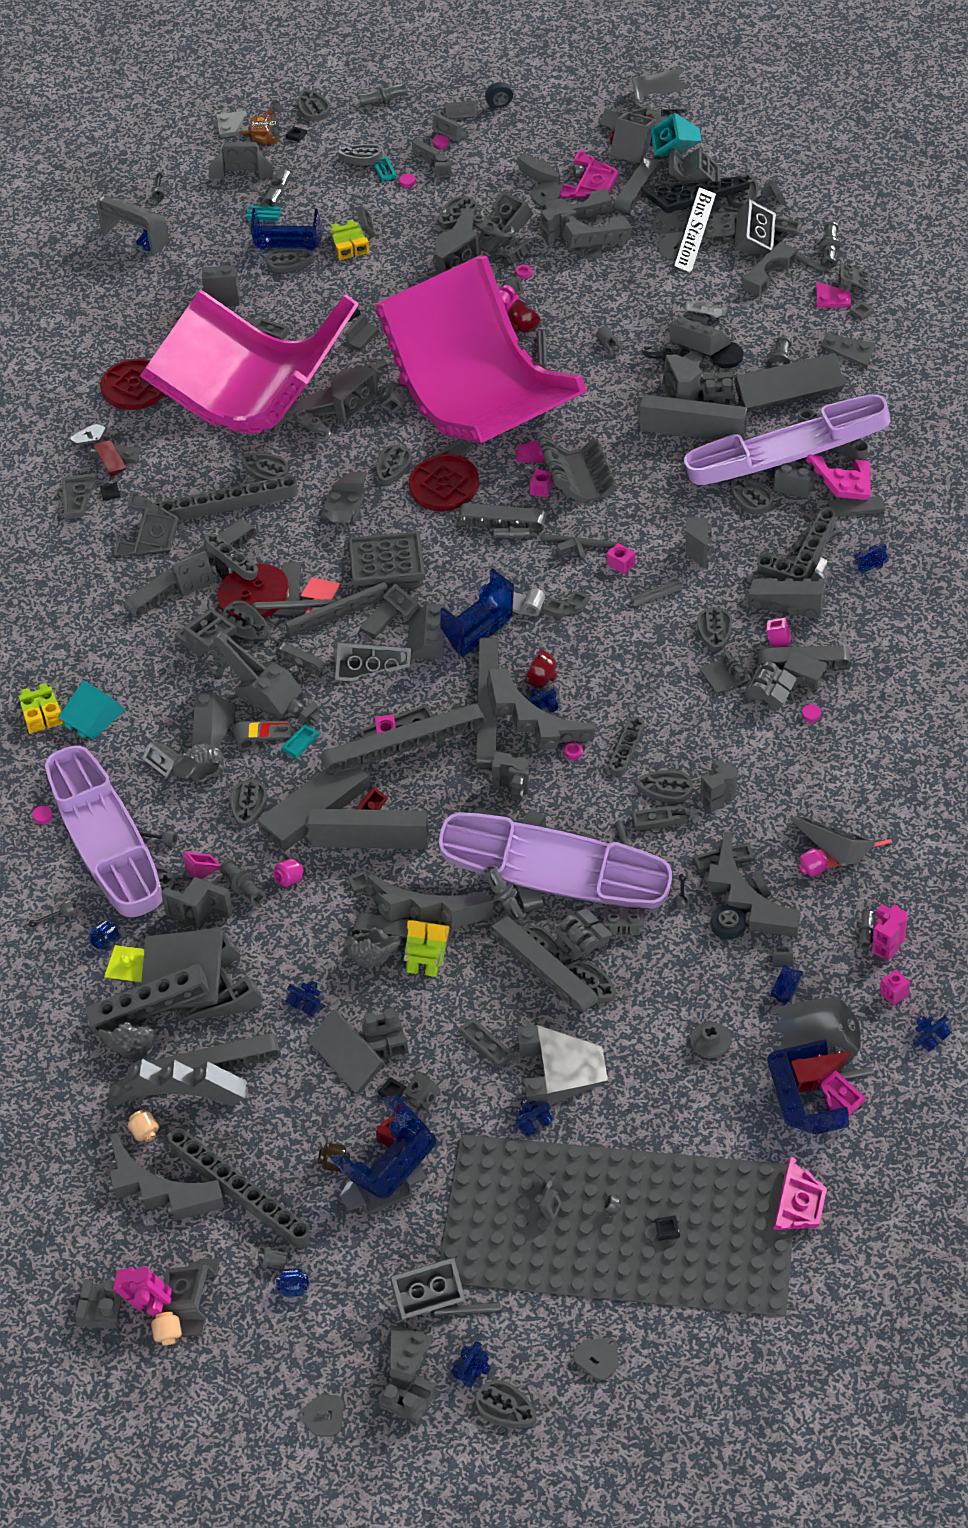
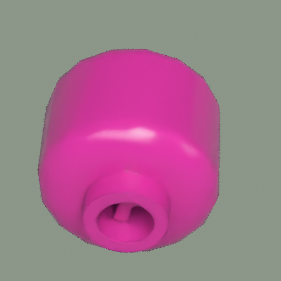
[798,848,828,878]
[273,859,304,887]

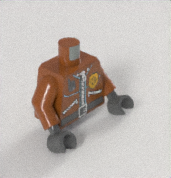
[242,99,281,145]

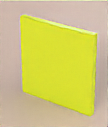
[104,945,144,983]

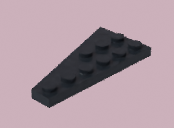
[641,176,750,213]

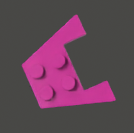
[559,149,619,198]
[806,454,871,500]

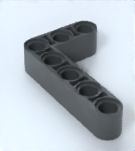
[757,507,836,581]

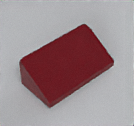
[93,440,127,477]
[355,786,388,810]

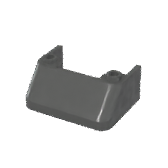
[96,197,169,256]

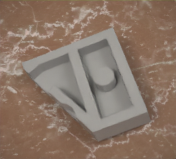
[217,111,247,138]
[685,300,727,318]

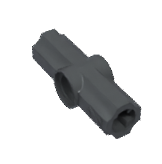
[262,167,291,207]

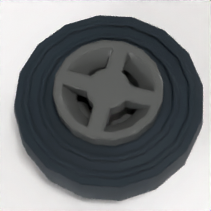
[485,82,513,108]
[710,906,747,940]

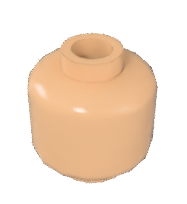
[128,1110,159,1142]
[151,1312,182,1346]

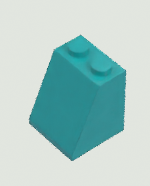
[650,113,702,157]
[58,680,126,740]

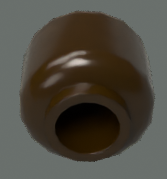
[318,1143,350,1172]

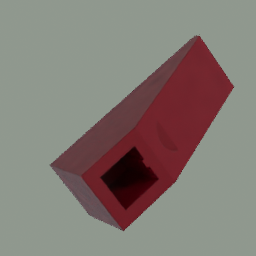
[787,1051,851,1093]

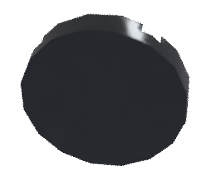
[710,342,744,368]

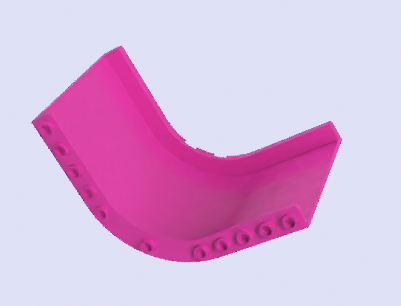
[375,255,587,443]
[140,290,359,434]

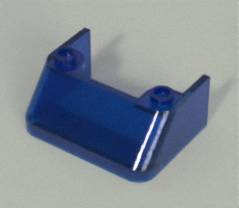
[250,208,323,250]
[440,568,514,657]
[767,1039,849,1135]
[330,1095,436,1198]

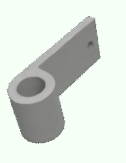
[486,586,545,616]

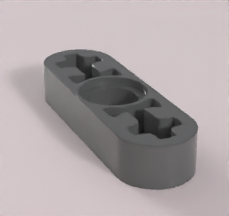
[276,643,325,675]

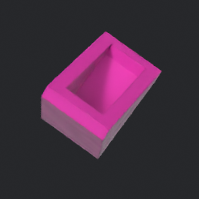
[183,851,220,879]

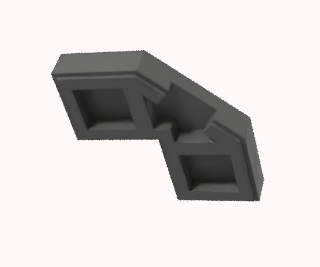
[542,591,590,618]

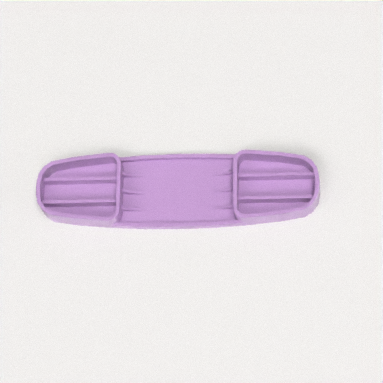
[684,395,891,485]
[45,746,163,917]
[439,812,672,909]

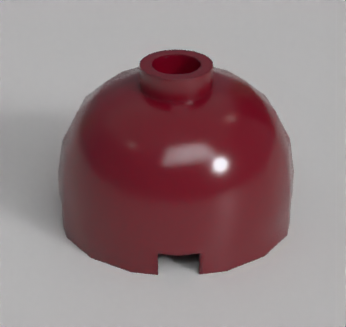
[508,299,541,333]
[524,649,558,687]

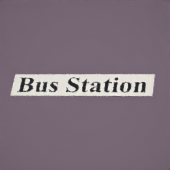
[674,187,716,272]

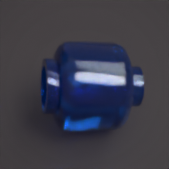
[89,920,119,950]
[276,1268,309,1297]

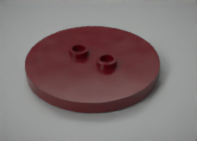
[100,359,165,410]
[409,454,479,511]
[217,563,290,621]

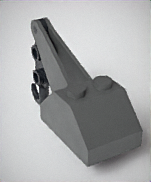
[642,346,705,401]

